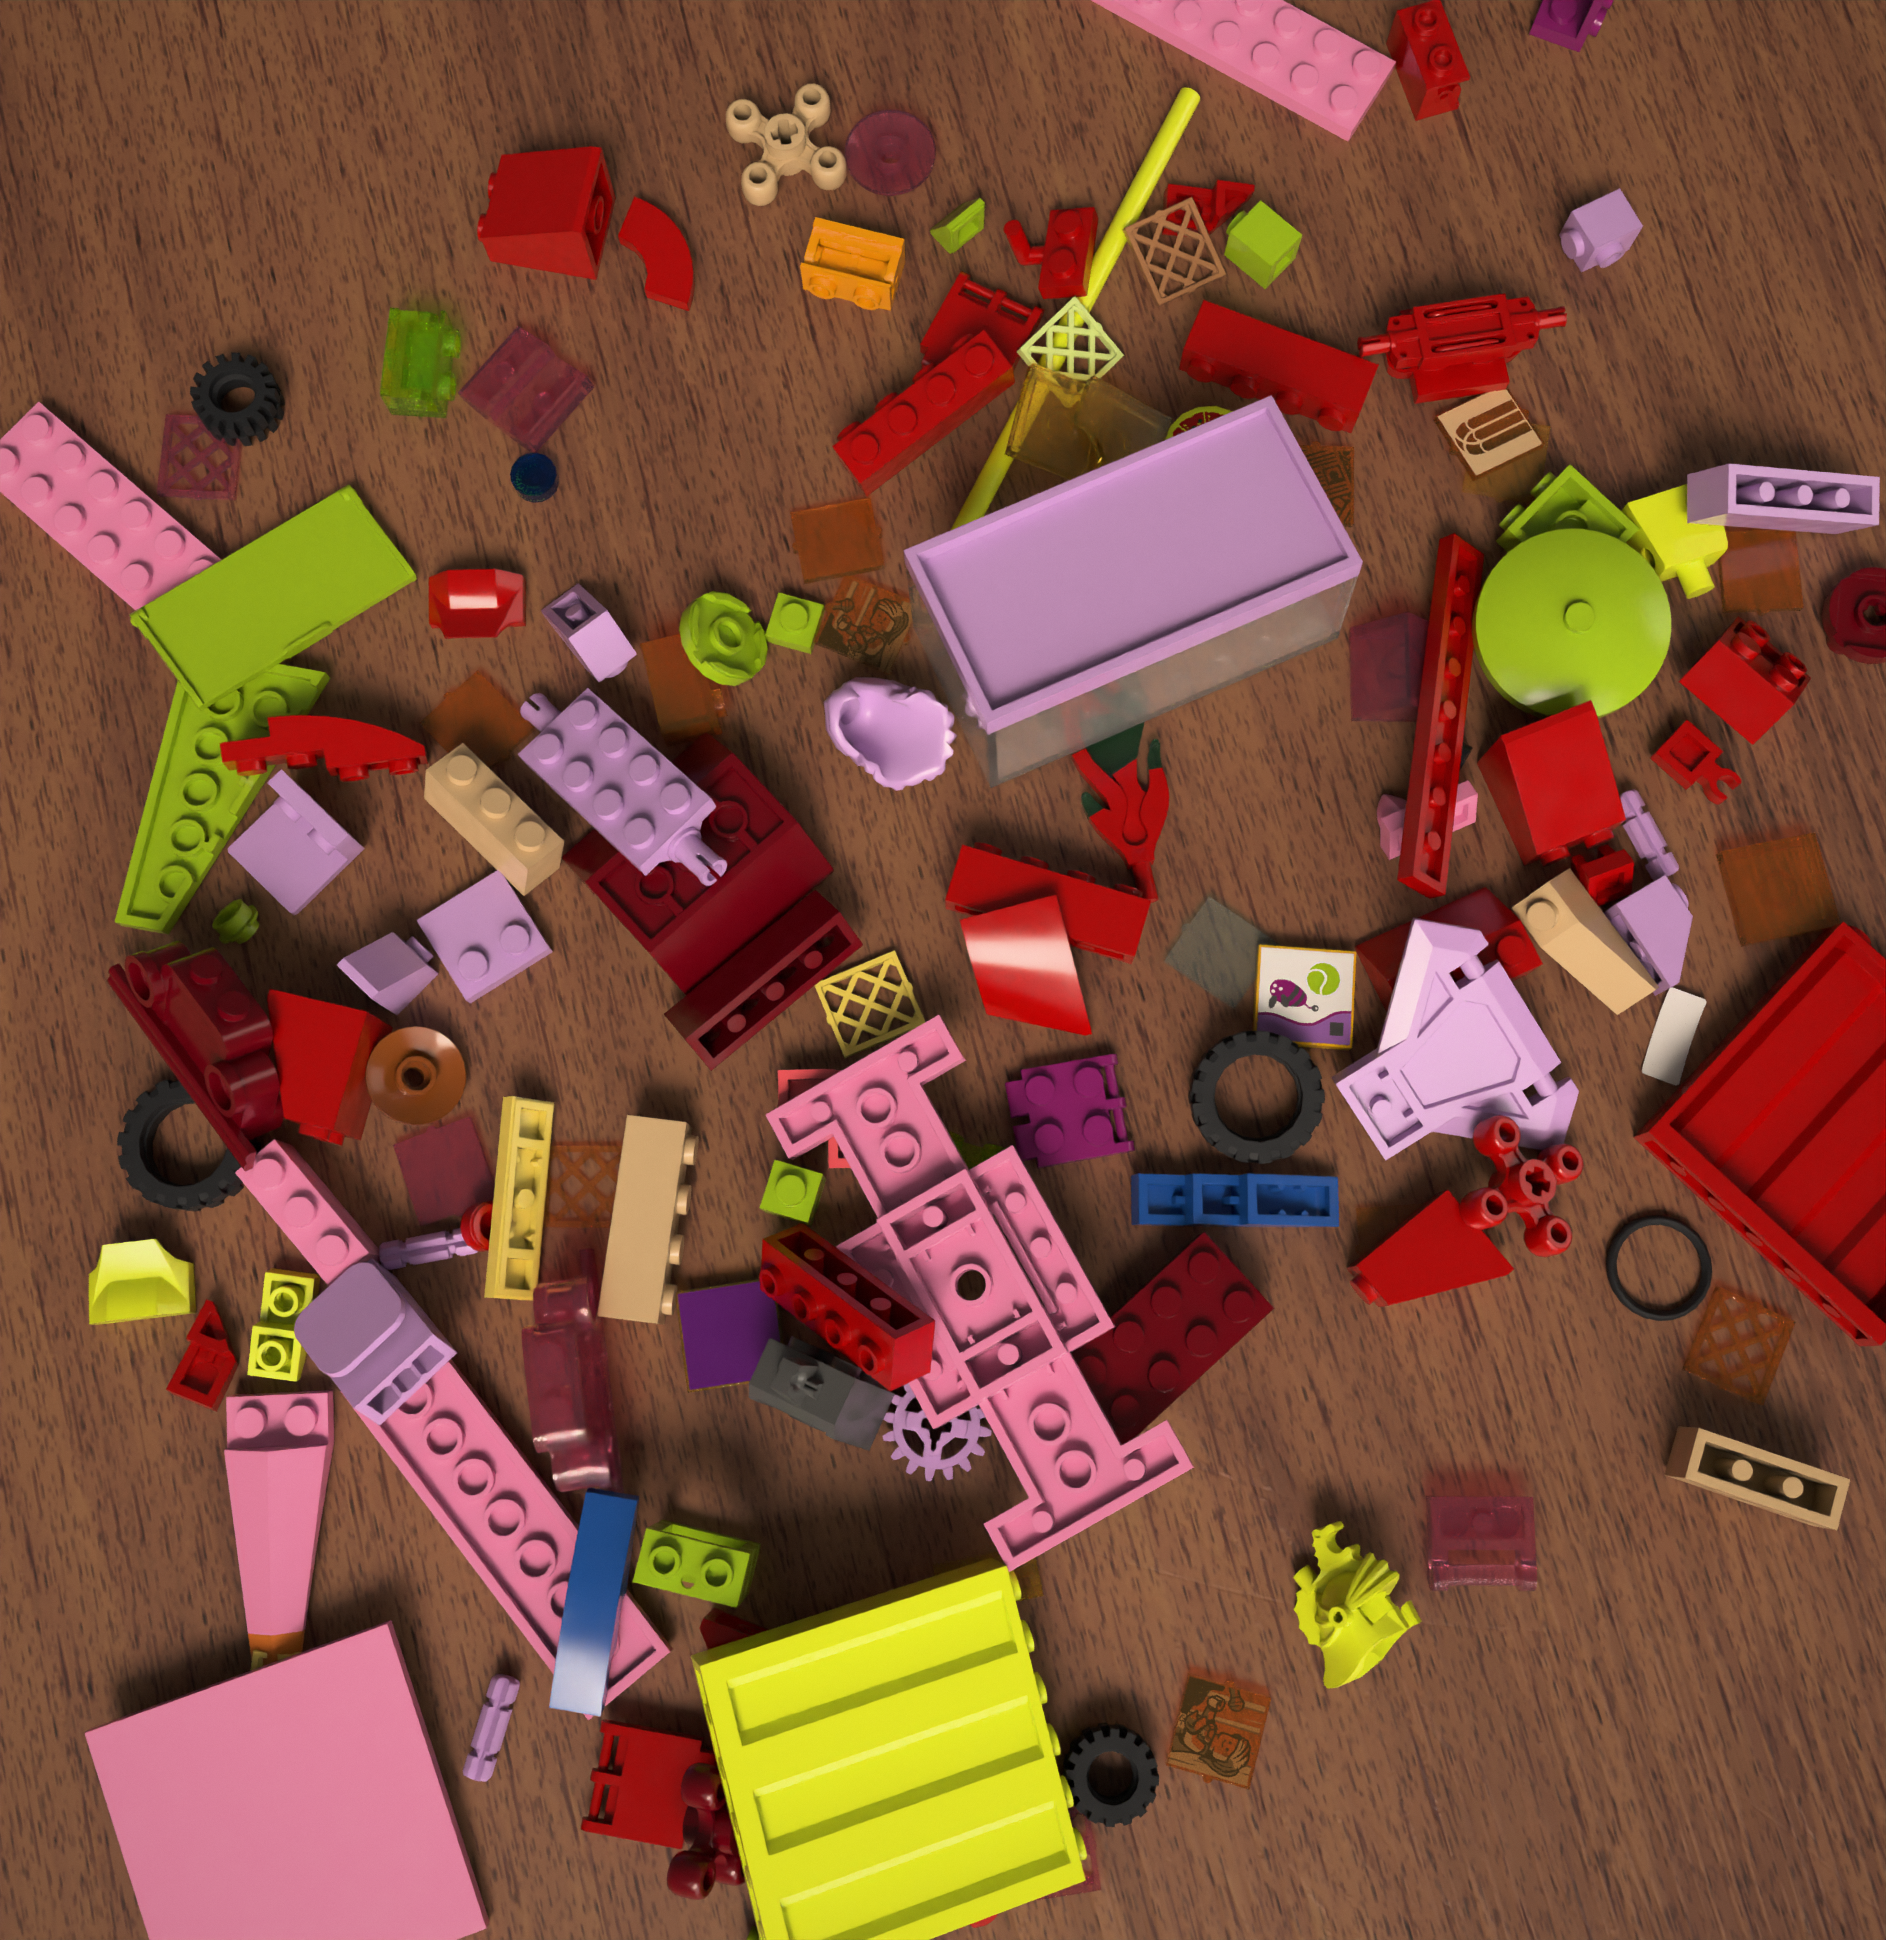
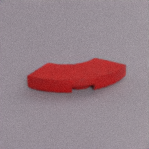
[618,196,695,311]

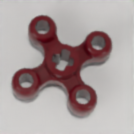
[667,1763,746,1900]

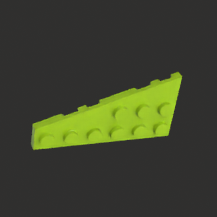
[115,664,331,935]

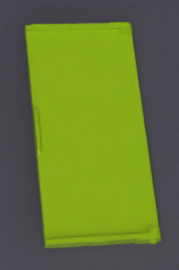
[129,484,417,711]

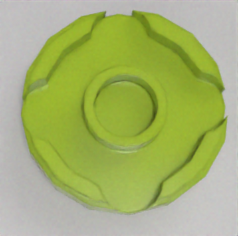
[679,591,768,686]

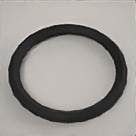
[1606,1215,1712,1321]

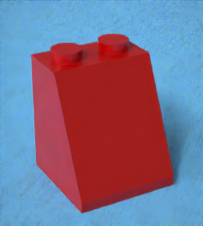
[477,146,616,280]
[1477,700,1626,867]
[267,989,393,1146]

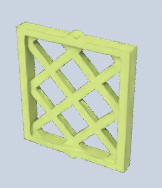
[1016,296,1124,411]

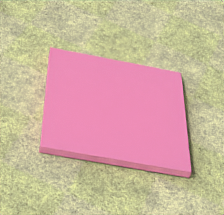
[84,1620,490,1940]

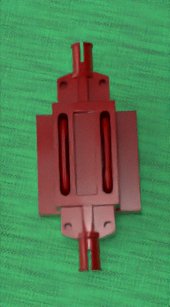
[1357,293,1567,404]

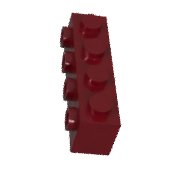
[664,890,863,1071]

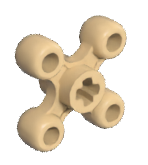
[725,83,847,206]

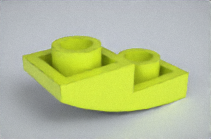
[247,1268,321,1382]

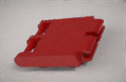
[920,271,1044,371]
[580,1719,717,1850]

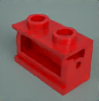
[1386,0,1470,121]

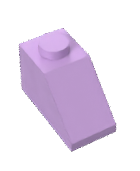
[541,583,637,682]
[1604,875,1693,996]
[337,932,438,1015]

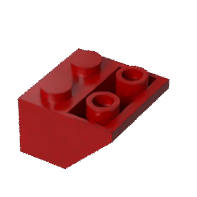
[1679,616,1811,745]

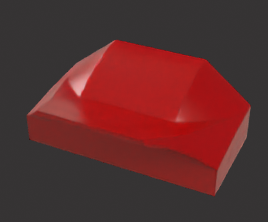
[429,569,526,639]

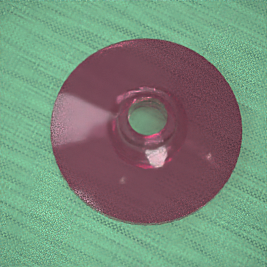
[845,110,936,196]

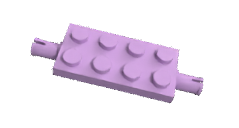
[518,688,727,886]

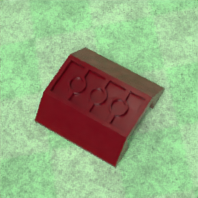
[561,732,834,995]

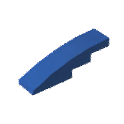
[1131,1173,1339,1227]
[549,1487,639,1717]

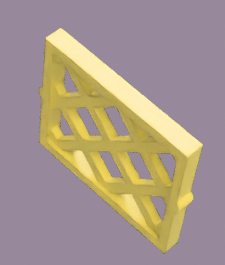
[815,950,925,1058]

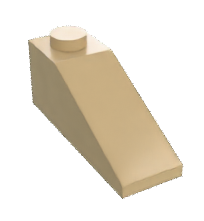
[1512,868,1659,1015]

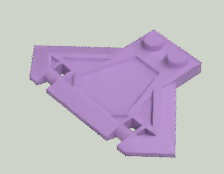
[1331,918,1579,1161]

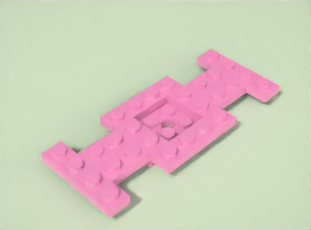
[766,1015,1194,1572]

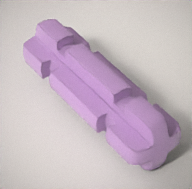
[1619,789,1679,881]
[379,1228,478,1270]
[463,1674,520,1782]

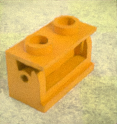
[800,217,905,311]

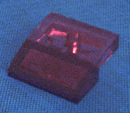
[458,326,594,455]

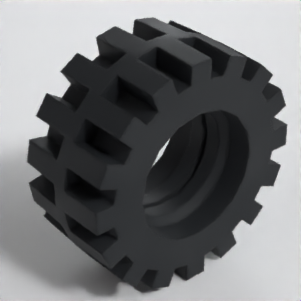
[1063,1722,1159,1827]

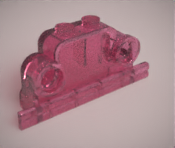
[522,1248,624,1493]

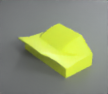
[89,1239,196,1325]

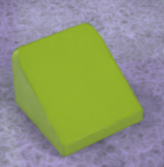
[930,198,985,254]

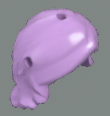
[824,677,957,791]

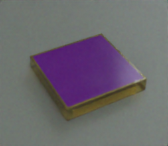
[676,1279,784,1393]

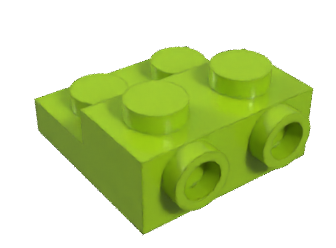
[1496,464,1640,552]

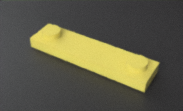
[484,1096,554,1301]

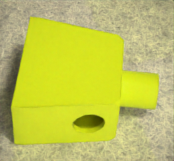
[1621,484,1728,599]

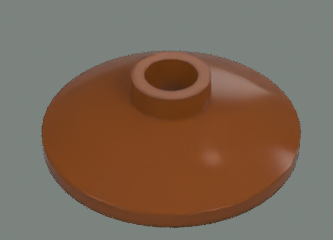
[365,1026,466,1125]

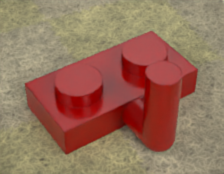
[1003,207,1099,299]

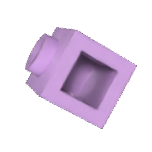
[1559,188,1643,273]

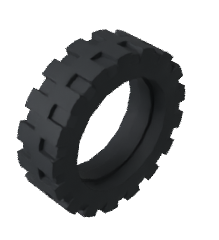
[1188,1031,1325,1164]
[117,1080,261,1211]

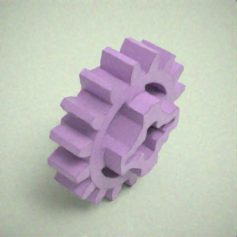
[882,1383,992,1481]

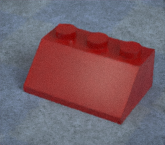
[1354,887,1543,1012]

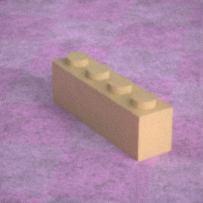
[597,1115,699,1325]

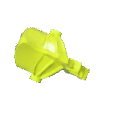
[1293,1521,1422,1689]

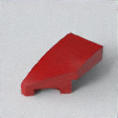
[1162,180,1255,237]
[166,1299,239,1412]

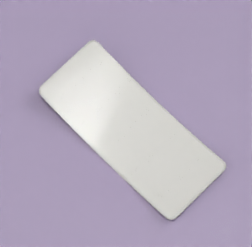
[1642,987,1706,1085]

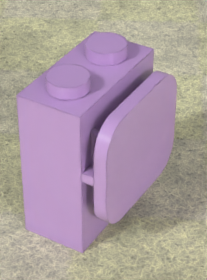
[294,1258,457,1426]

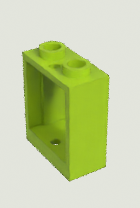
[633,1520,761,1608]

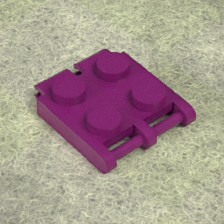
[1005,1054,1135,1169]

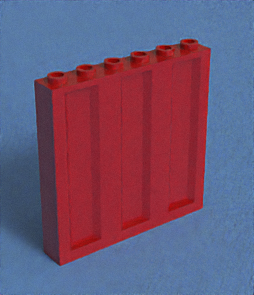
[1633,921,1886,1346]

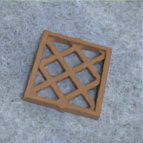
[1123,197,1226,307]

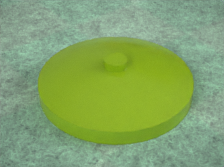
[1472,528,1671,719]

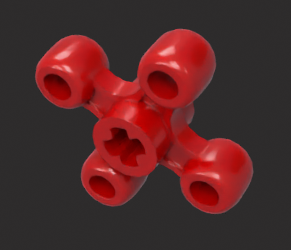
[1459,1115,1584,1257]

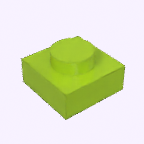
[765,593,825,654]

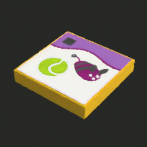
[1252,945,1356,1050]

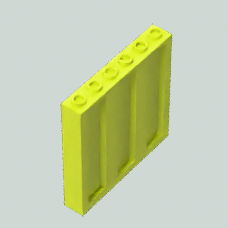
[691,1558,1087,1940]

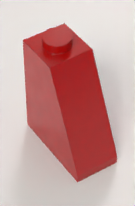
[1347,1190,1514,1307]

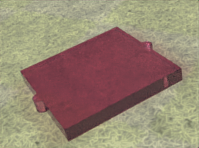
[393,1116,495,1227]

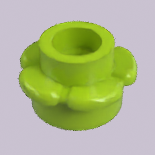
[212,899,259,944]

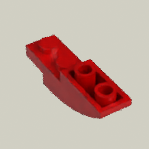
[220,715,428,782]

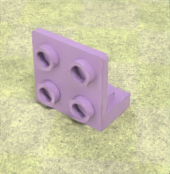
[228,769,365,915]

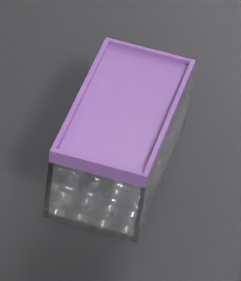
[903,395,1363,788]

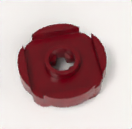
[1822,567,1886,664]

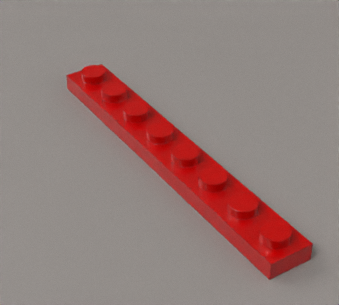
[1397,533,1484,899]

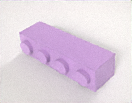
[1687,464,1880,534]

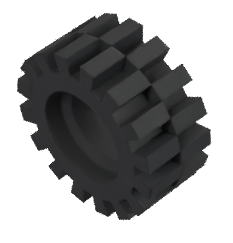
[190,352,285,447]

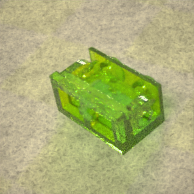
[380,307,461,418]

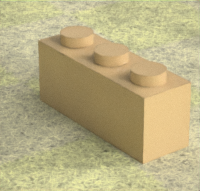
[424,743,564,896]
[1665,1426,1850,1530]

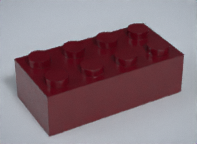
[1071,1232,1274,1445]

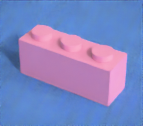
[235,1139,380,1286]

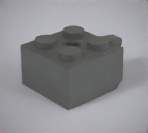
[749,1336,894,1451]

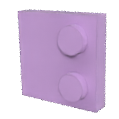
[417,870,553,1003]

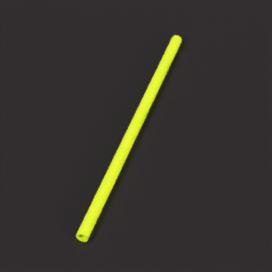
[951,87,1200,530]

